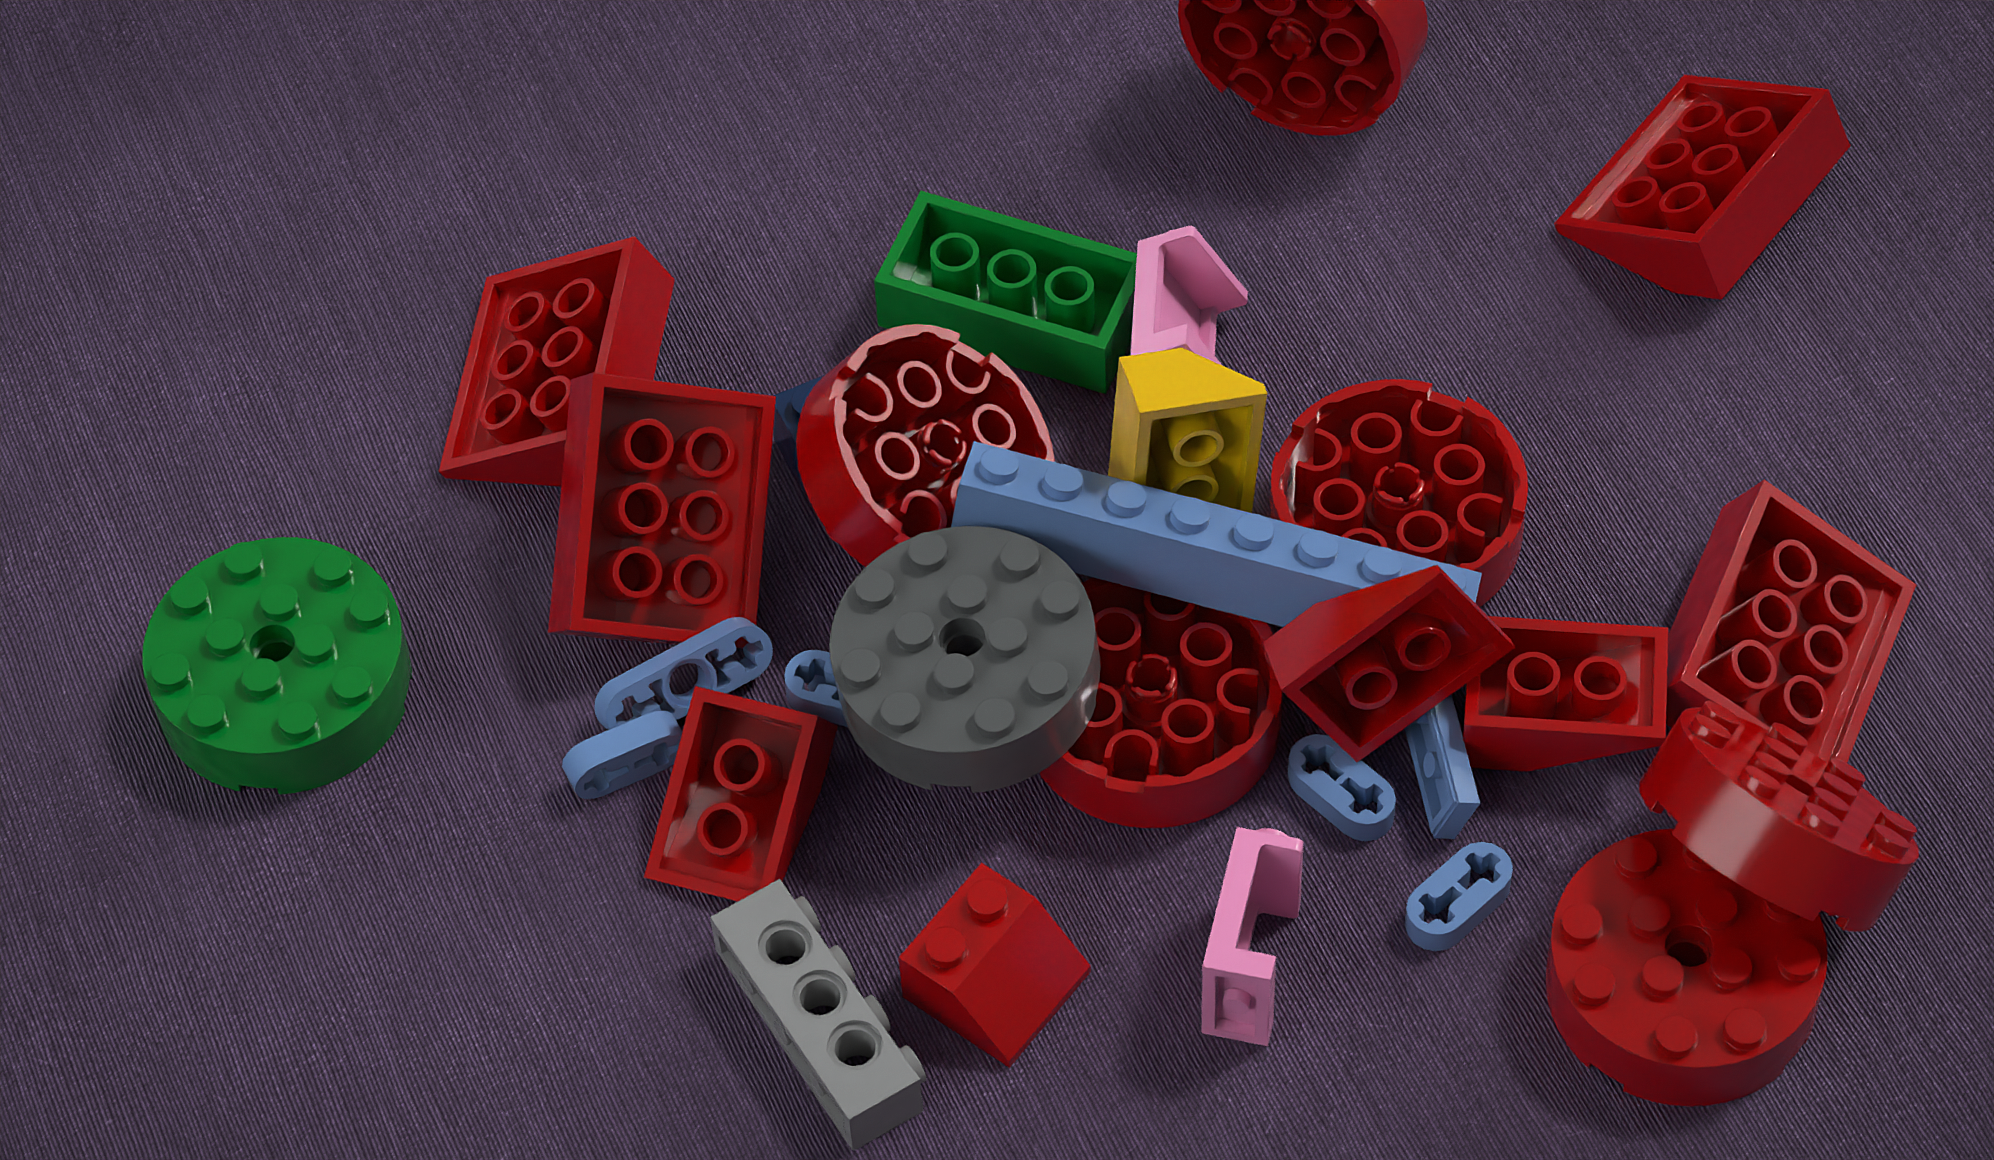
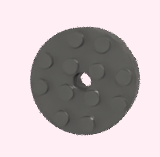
[829,526,1101,793]

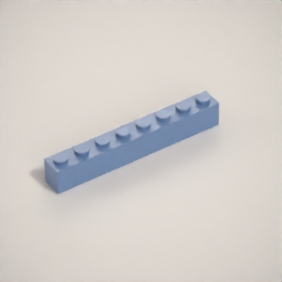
[951,441,1482,627]

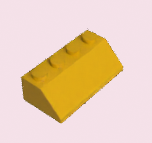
[1108,348,1267,513]

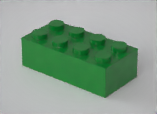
[874,191,1137,394]

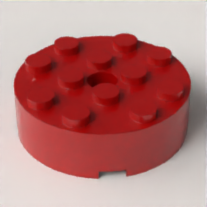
[1178,0,1428,136]
[796,324,1055,567]
[1270,379,1528,607]
[1039,577,1283,828]
[1639,701,1919,932]
[1546,828,1828,1107]

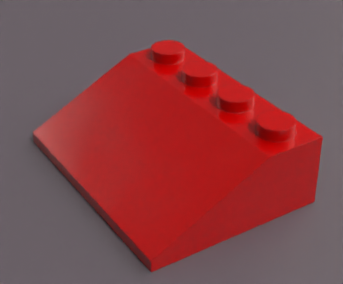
[1554,75,1850,300]
[438,236,675,487]
[548,372,776,650]
[1666,479,1917,763]

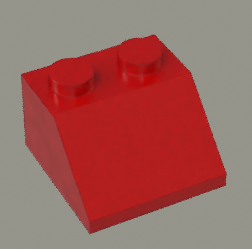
[898,863,1091,1068]

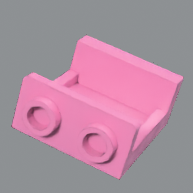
[1131,226,1248,366]
[1201,827,1304,1046]

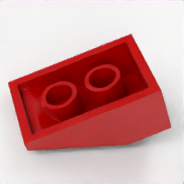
[1263,565,1515,762]
[1463,616,1669,772]
[644,686,838,902]

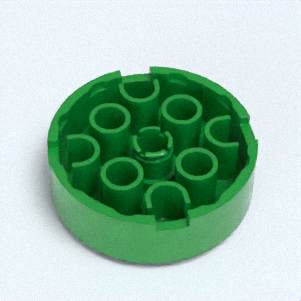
[142,537,412,795]

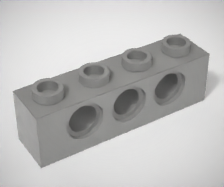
[710,879,926,1151]

